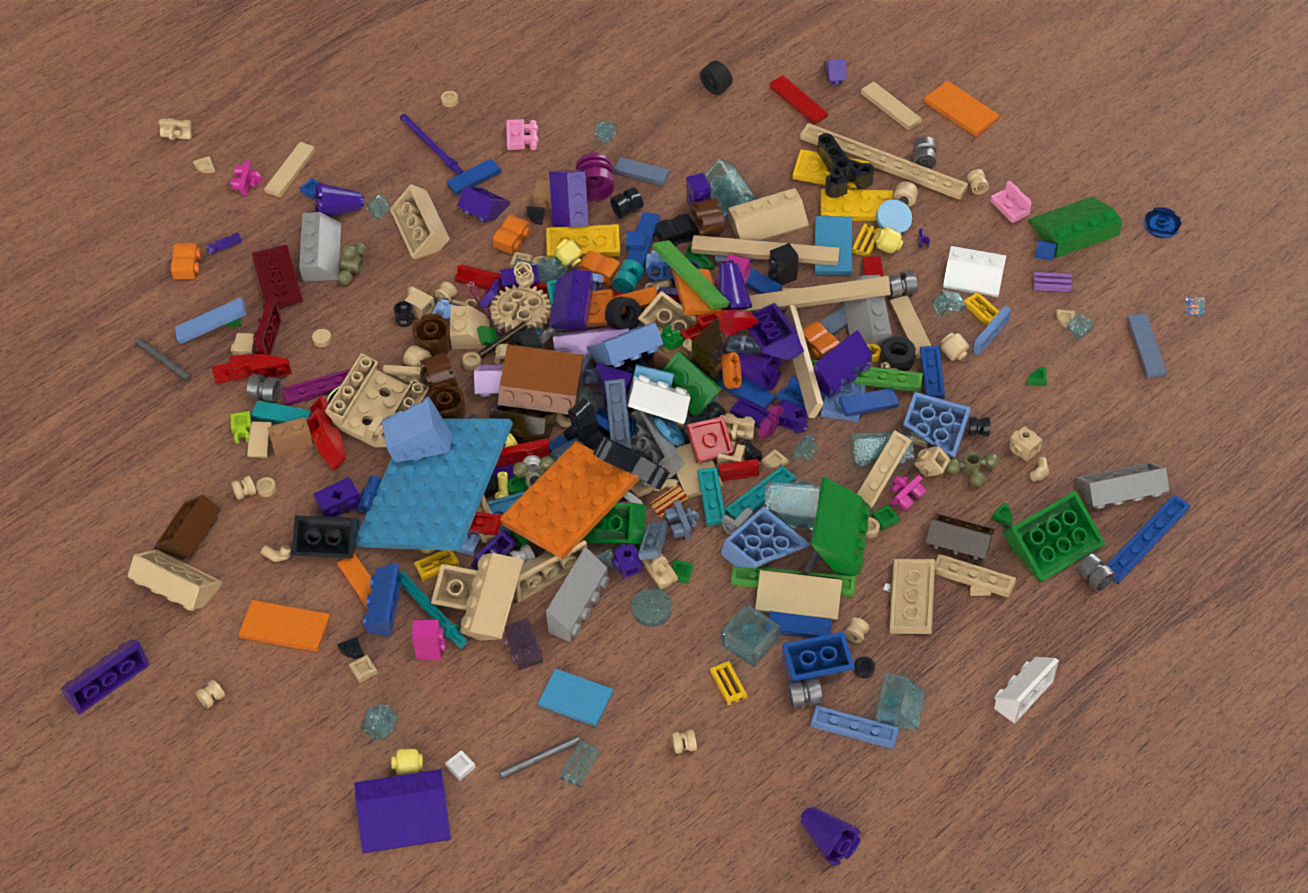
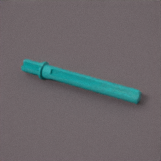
[400,570,468,649]

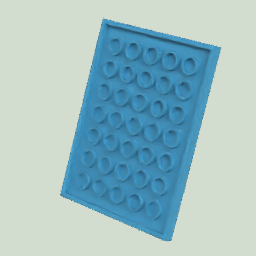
[356,419,513,551]

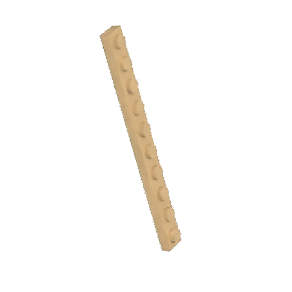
[800,123,968,200]

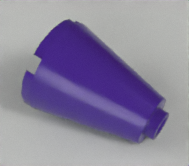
[315,183,364,217]
[717,260,752,310]
[737,353,782,391]
[801,807,861,865]

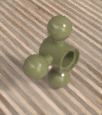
[338,242,367,285]
[945,451,1000,487]
[512,456,555,488]

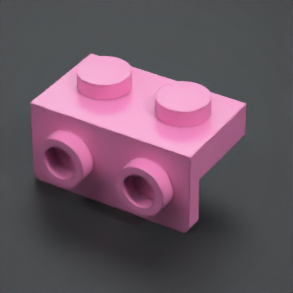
[990,181,1032,223]

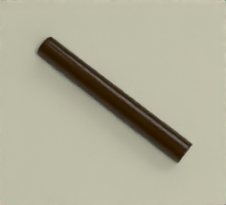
[478,321,528,358]

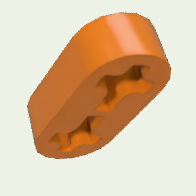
[722,352,742,389]

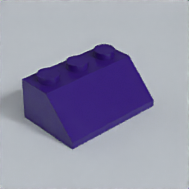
[549,169,589,227]
[549,270,594,331]
[814,330,872,398]

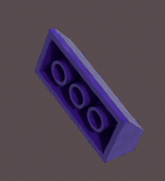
[747,302,804,360]
[60,639,149,715]

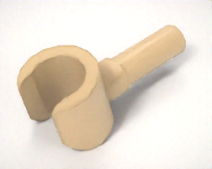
[451,299,476,308]

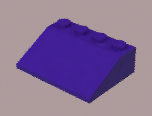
[354,769,451,854]

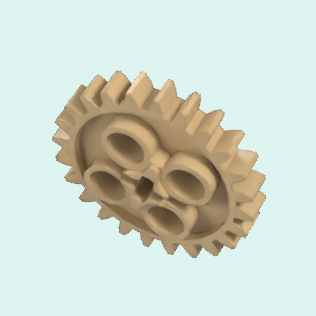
[490,284,551,333]

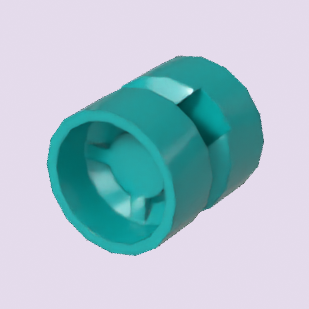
[612,259,644,293]

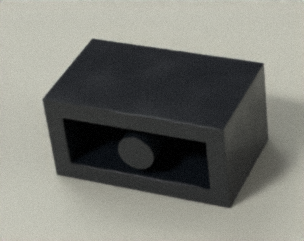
[768,243,798,285]

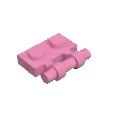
[507,119,539,150]

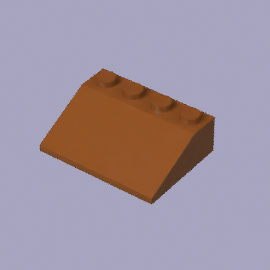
[498,344,584,414]

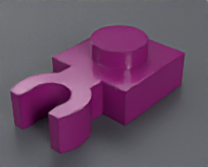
[758,405,784,438]

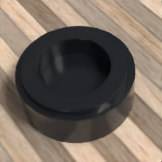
[854,657,875,679]

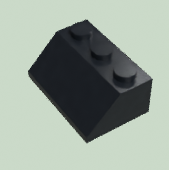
[292,515,359,559]

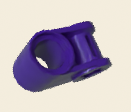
[778,400,809,433]

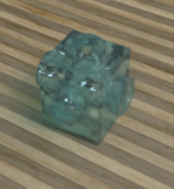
[537,256,568,283]
[360,704,398,740]

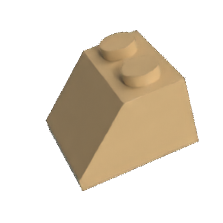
[450,306,490,350]
[431,564,477,611]

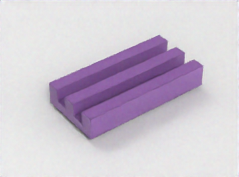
[1033,272,1072,292]

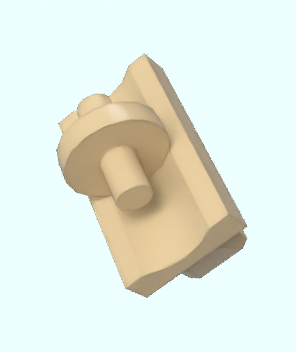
[159,118,192,140]
[720,413,755,441]
[642,553,678,590]

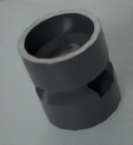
[610,187,644,219]

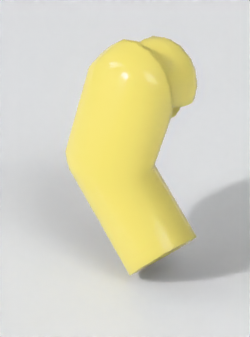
[495,472,509,499]

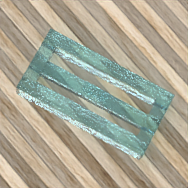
[560,741,600,788]

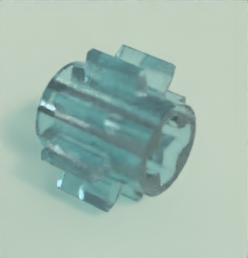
[594,120,616,143]

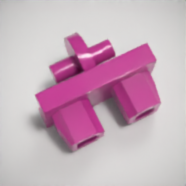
[231,160,262,196]
[890,475,927,511]

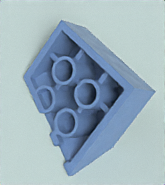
[586,323,663,368]
[903,392,971,459]
[382,396,453,462]
[721,506,810,568]

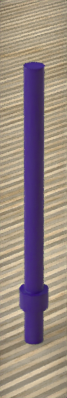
[400,114,464,175]

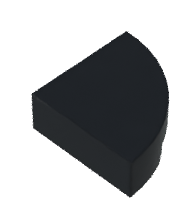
[527,206,545,225]
[337,637,364,659]

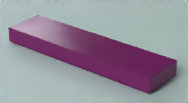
[282,369,351,406]

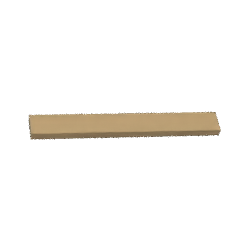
[691,235,839,266]
[741,276,891,313]
[784,304,823,419]

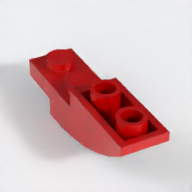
[680,310,759,341]
[211,354,292,384]
[306,396,346,470]

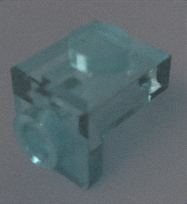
[932,290,966,316]

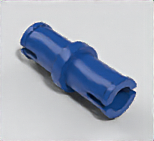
[357,475,381,513]

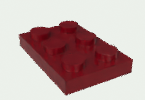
[253,296,282,355]

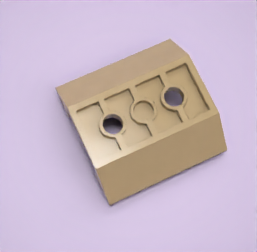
[325,353,430,448]

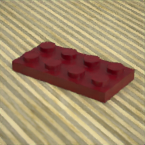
[251,244,303,308]

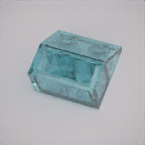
[876,673,926,730]

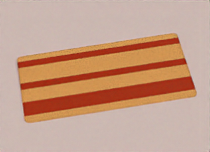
[650,484,688,517]

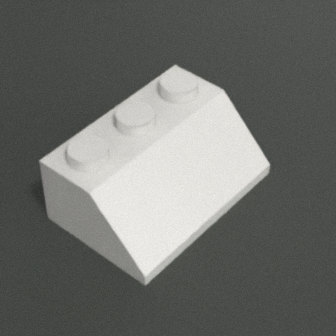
[943,246,1006,297]
[627,375,690,424]
[994,657,1059,724]

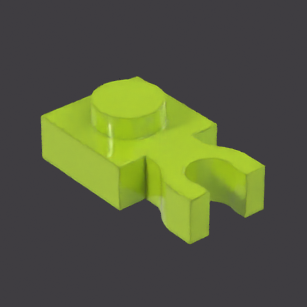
[230,411,251,444]

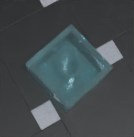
[721,604,780,667]

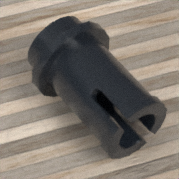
[740,439,762,462]

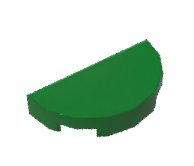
[686,244,714,271]

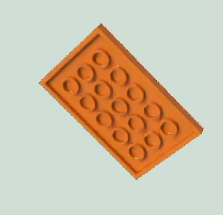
[501,441,639,560]

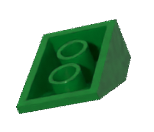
[582,503,646,545]

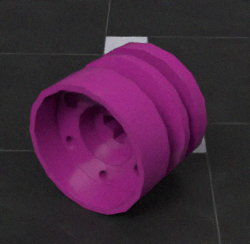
[575,153,614,201]

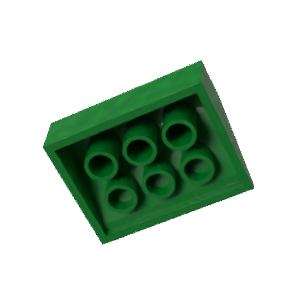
[1028,197,1123,258]
[811,477,871,576]
[1002,491,1106,582]

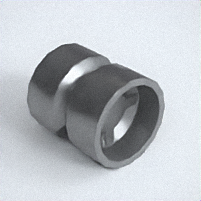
[913,136,937,169]
[886,270,918,298]
[247,374,281,403]
[1076,553,1116,592]
[787,677,823,709]

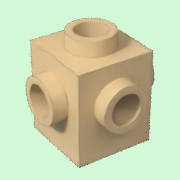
[1009,426,1043,462]
[914,446,950,477]

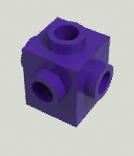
[611,543,642,579]

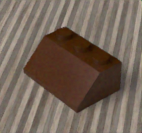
[154,495,221,559]

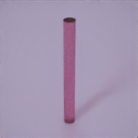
[467,281,506,337]

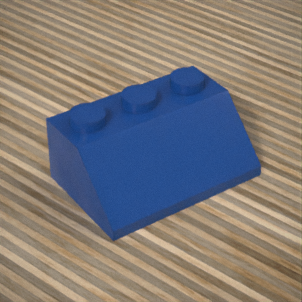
[363,563,402,636]
[781,632,855,682]

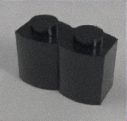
[655,214,697,246]

